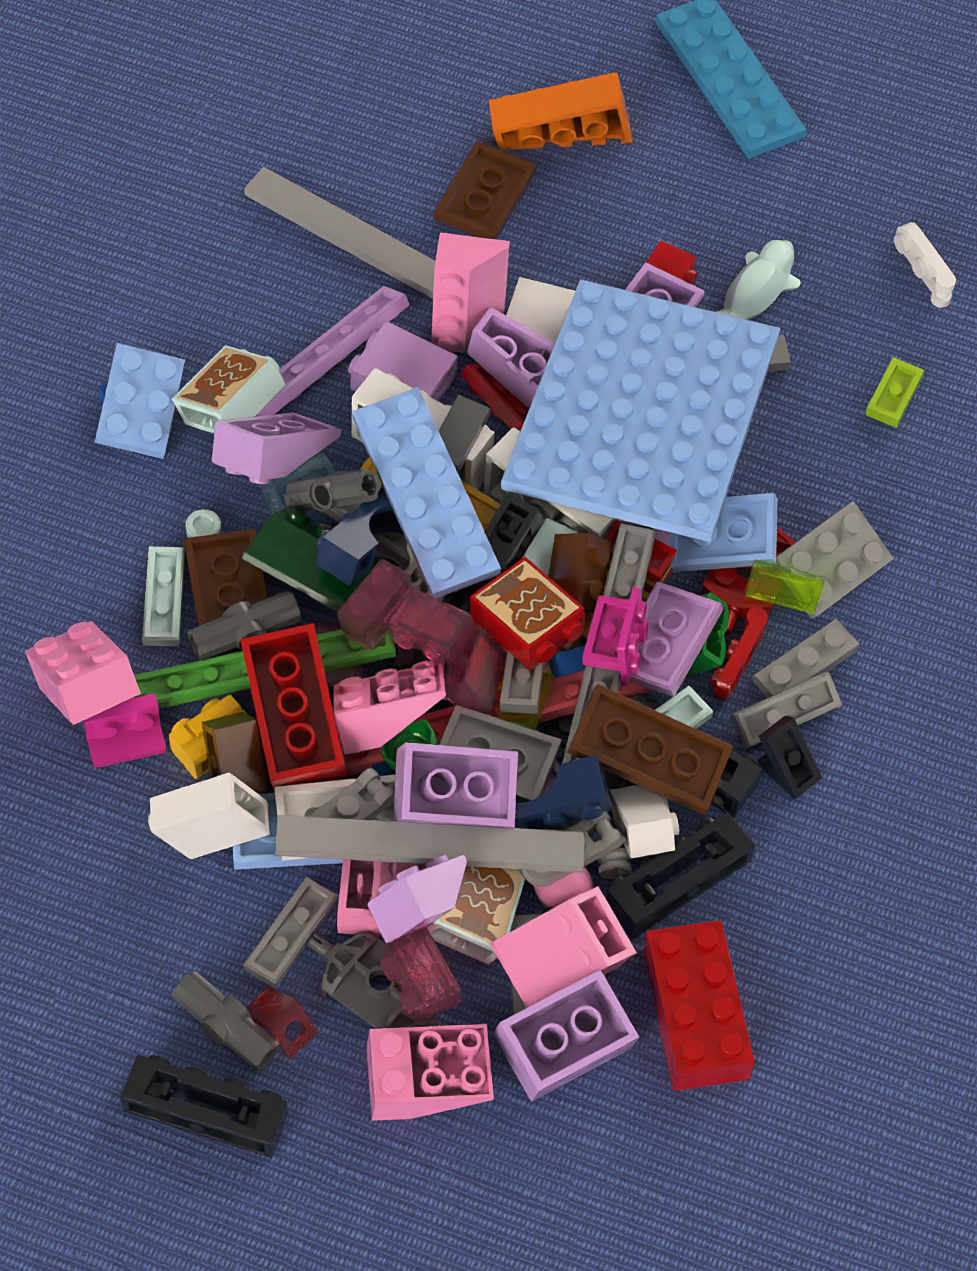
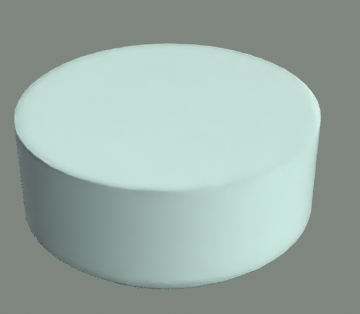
[186,509,222,538]

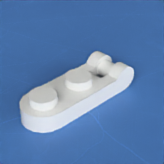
[894,222,956,308]

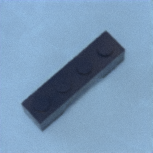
[315,486,404,586]
[515,755,612,830]

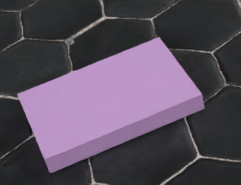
[630,581,723,697]

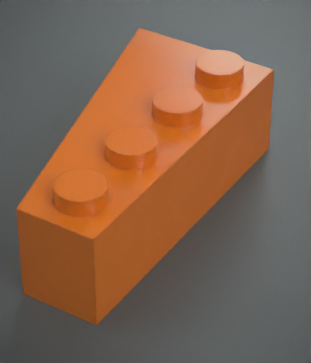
[489,72,633,151]

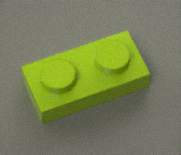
[865,357,924,428]

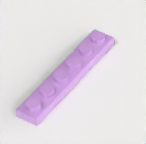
[255,286,409,417]

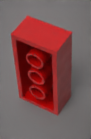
[240,623,347,792]
[643,920,755,1091]

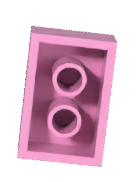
[25,621,141,725]

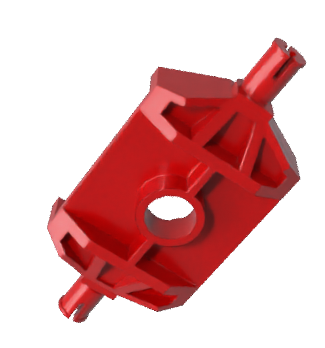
[701,504,795,636]

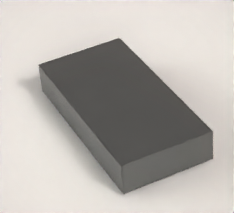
[439,395,491,472]

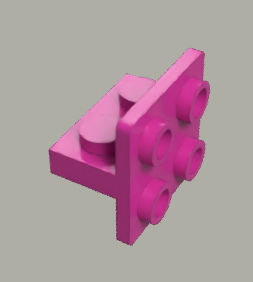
[582,587,649,686]
[83,693,166,768]

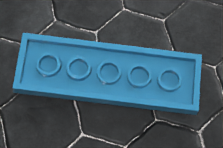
[655,0,806,159]

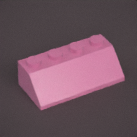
[431,233,510,353]

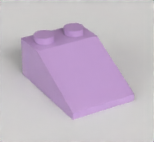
[212,412,341,484]
[393,742,518,828]

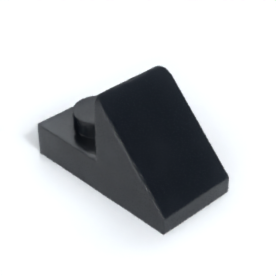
[758,715,822,799]

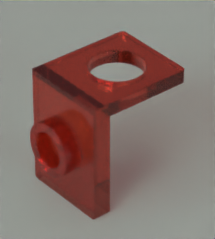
[246,987,317,1058]

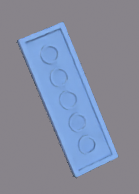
[352,387,501,600]

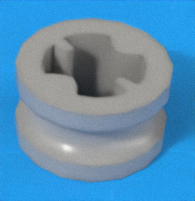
[597,848,632,880]

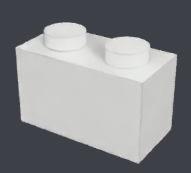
[610,785,679,858]

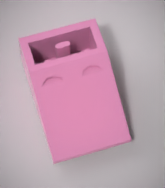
[334,661,446,755]
[337,860,434,941]
[491,886,637,1008]
[366,1024,494,1121]

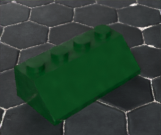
[242,507,405,625]

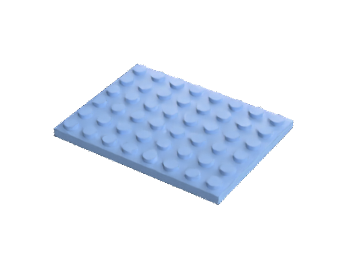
[501,279,780,543]

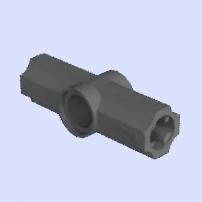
[283,469,381,512]
[188,591,301,660]
[172,971,280,1072]

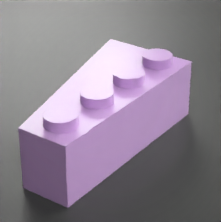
[467,307,555,409]

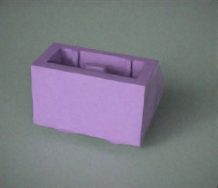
[367,855,467,945]

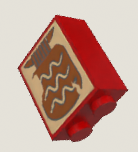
[470,557,585,671]

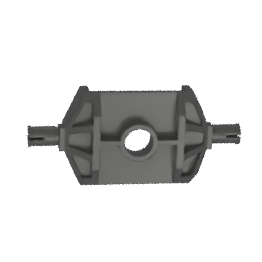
[308,932,445,1029]

